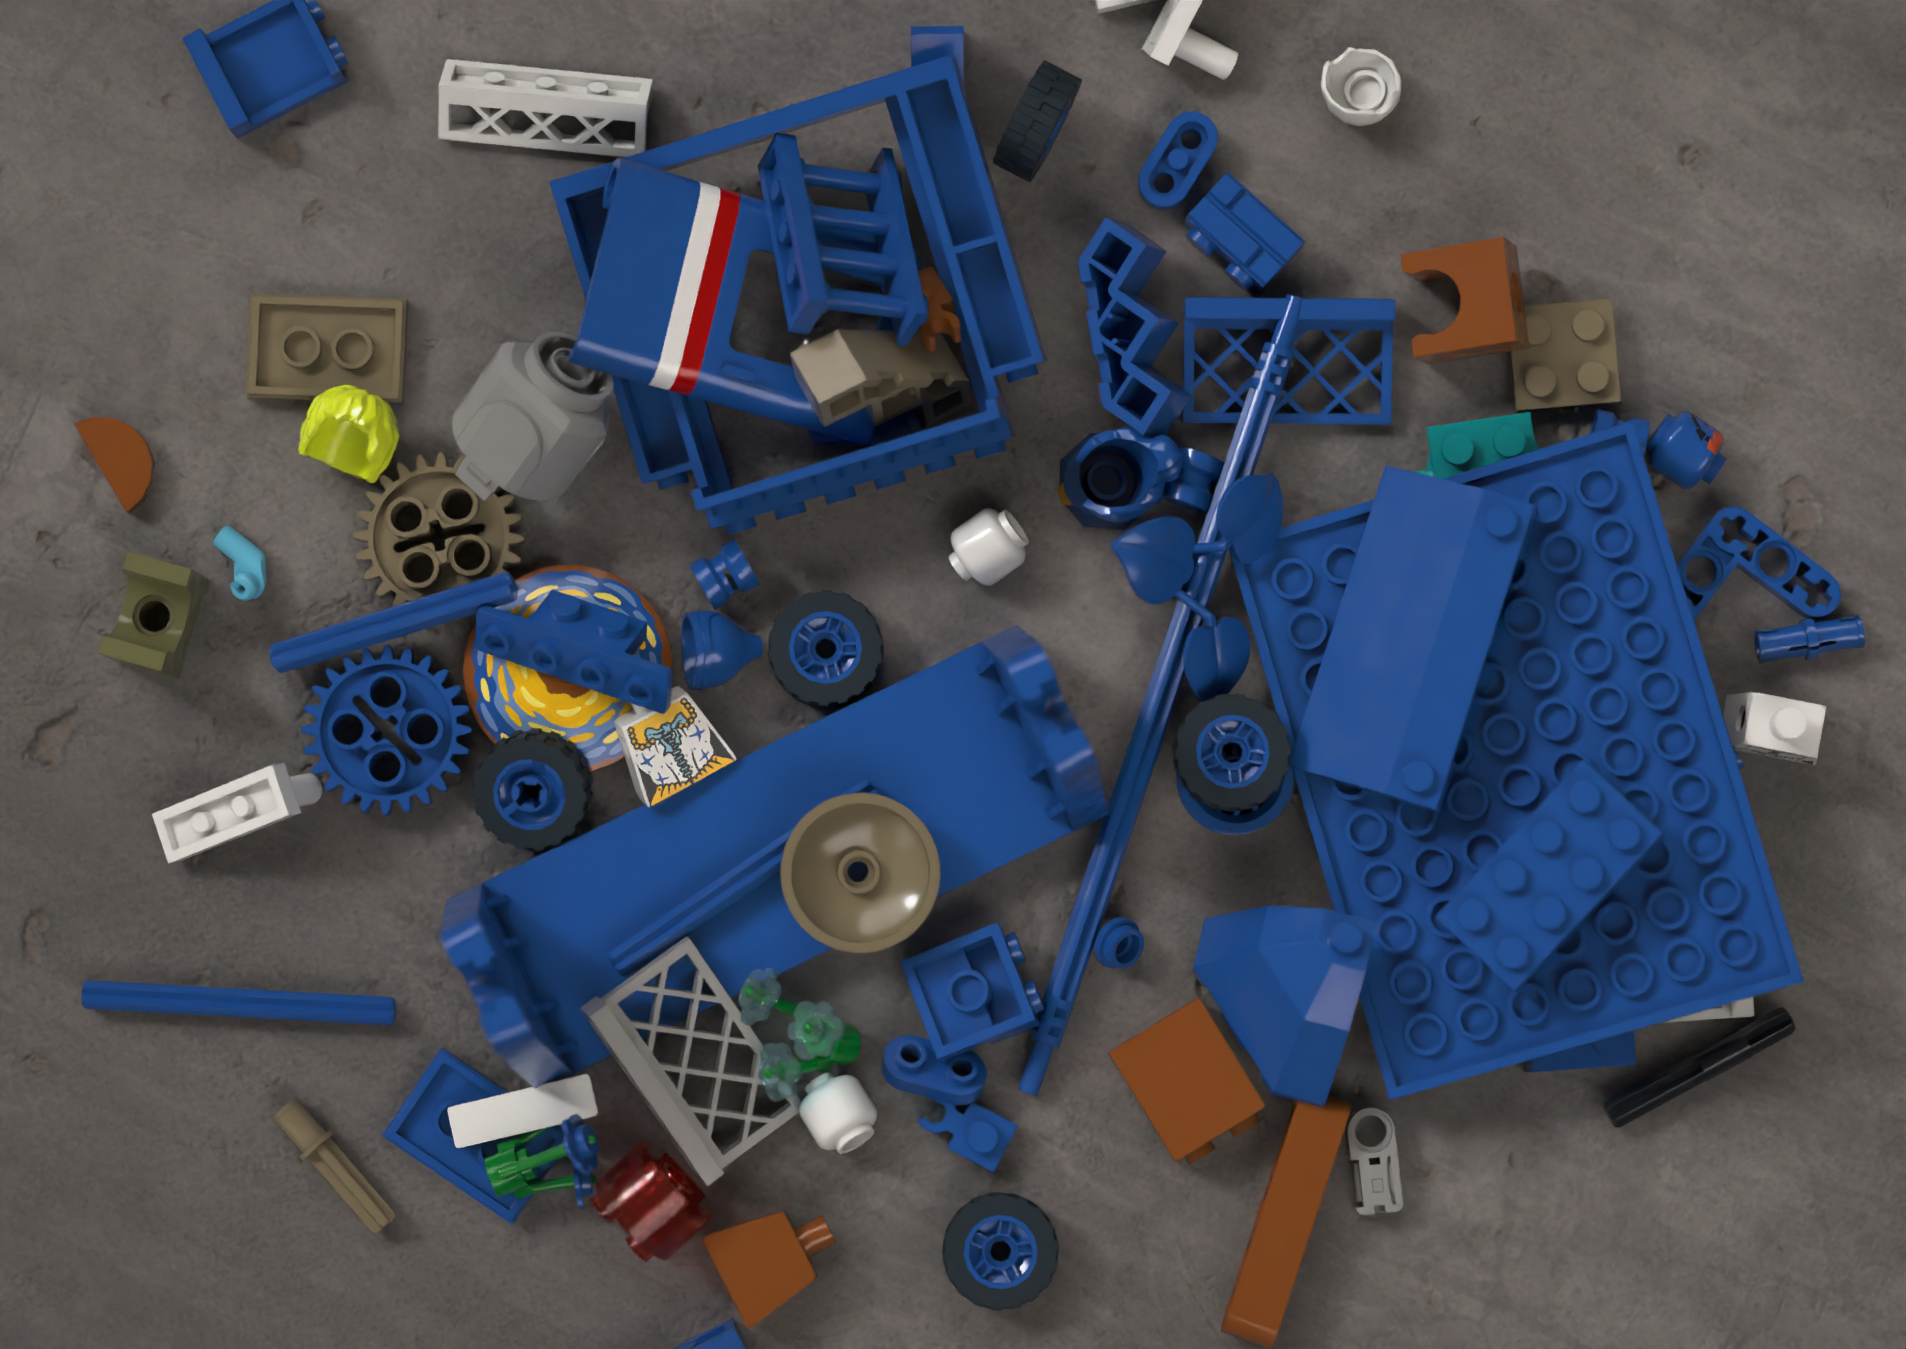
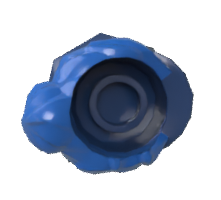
[1057,426,1183,530]

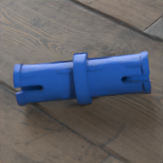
[1754,614,1865,664]

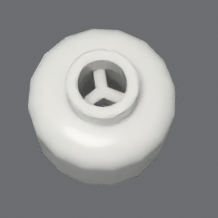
[949,508,1029,586]
[799,1072,877,1154]

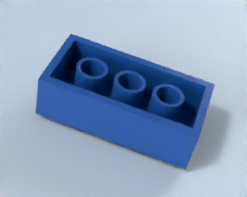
[1435,760,1664,993]

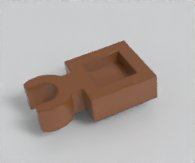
[884,266,961,353]

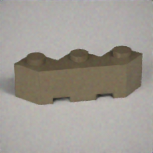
[790,330,972,427]

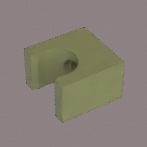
[98,551,208,679]

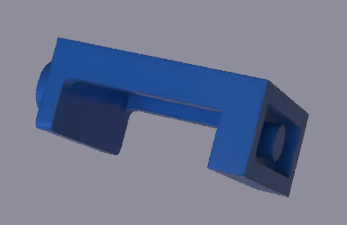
[182,0,349,139]

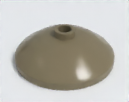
[780,793,940,953]

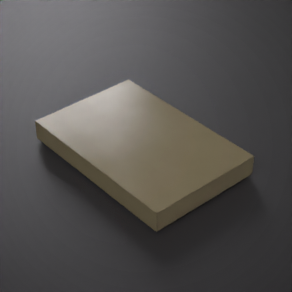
[245,293,408,405]

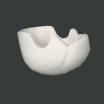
[1321,47,1402,126]

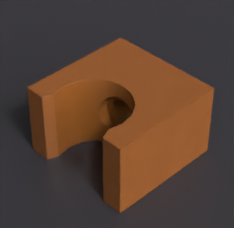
[1401,237,1530,365]

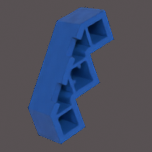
[1078,217,1192,437]

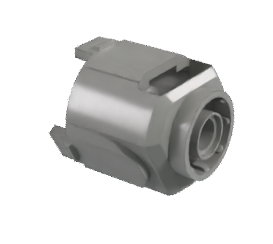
[452,332,613,503]

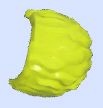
[298,385,399,484]

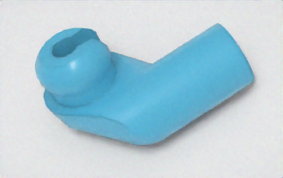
[212,525,267,601]

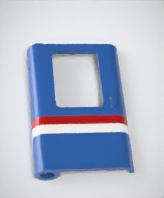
[568,158,922,445]

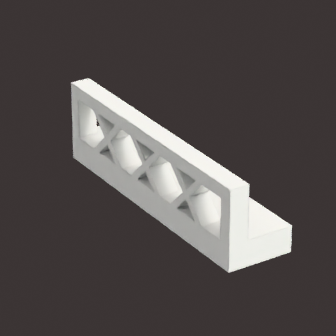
[438,59,653,157]

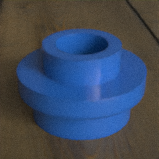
[1094,917,1144,969]

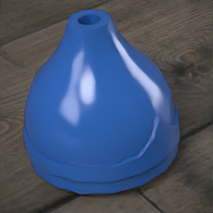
[681,610,763,691]

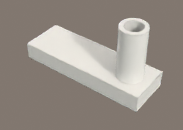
[1142,0,1238,80]
[152,763,322,864]

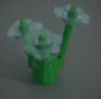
[738,968,861,1101]

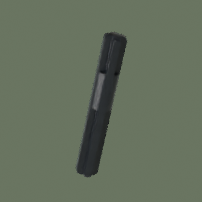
[1603,1007,1796,1128]

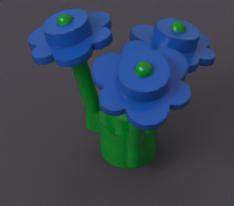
[484,1114,599,1209]

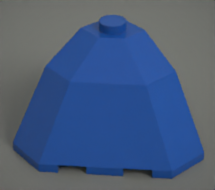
[1192,905,1377,1108]

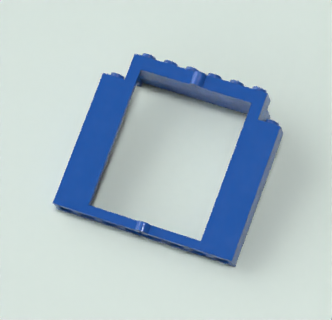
[549,55,1047,535]

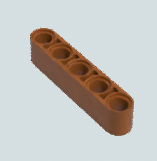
[1220,1094,1352,1349]

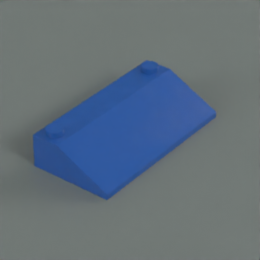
[1289,465,1537,814]

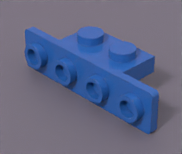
[475,590,672,714]

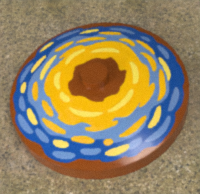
[463,565,674,773]

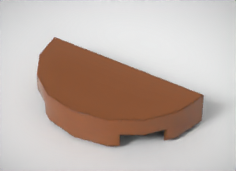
[74,417,155,514]

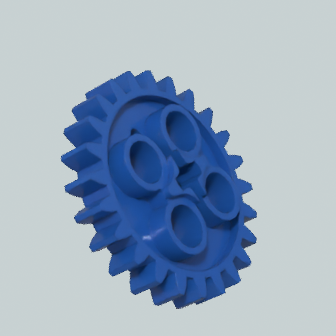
[301,645,474,816]

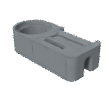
[1345,1107,1403,1215]

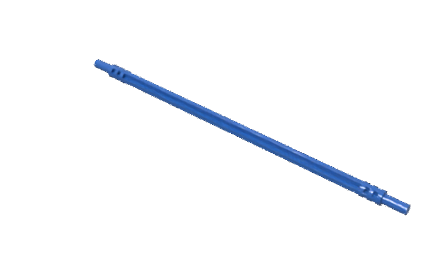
[1018,294,1302,1096]

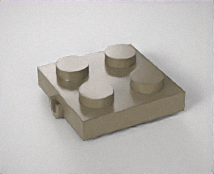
[1511,298,1621,415]

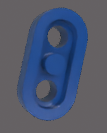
[1138,111,1218,210]
[881,1035,987,1105]

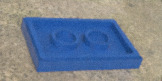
[381,1048,565,1224]

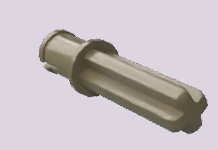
[271,1097,396,1234]

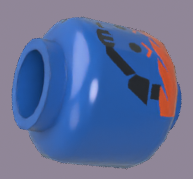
[1646,411,1727,489]

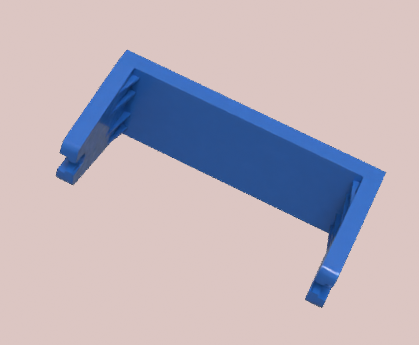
[439,625,1109,1089]

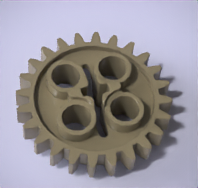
[354,452,526,621]

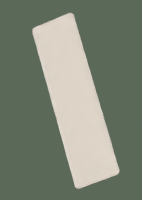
[447,1074,598,1148]

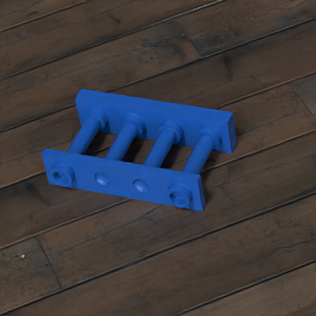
[758,133,929,346]

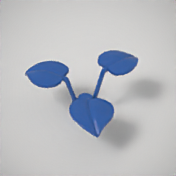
[1110,472,1283,702]

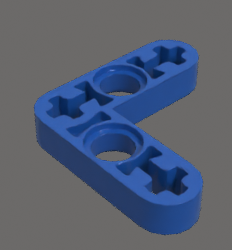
[1676,507,1841,620]

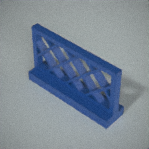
[1182,297,1395,425]

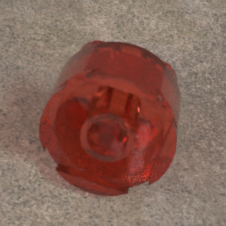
[590,1139,715,1262]

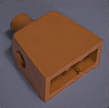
[702,1210,837,1329]

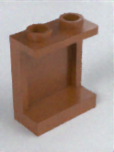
[1107,998,1266,1165]

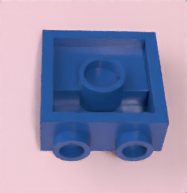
[900,922,1045,1062]

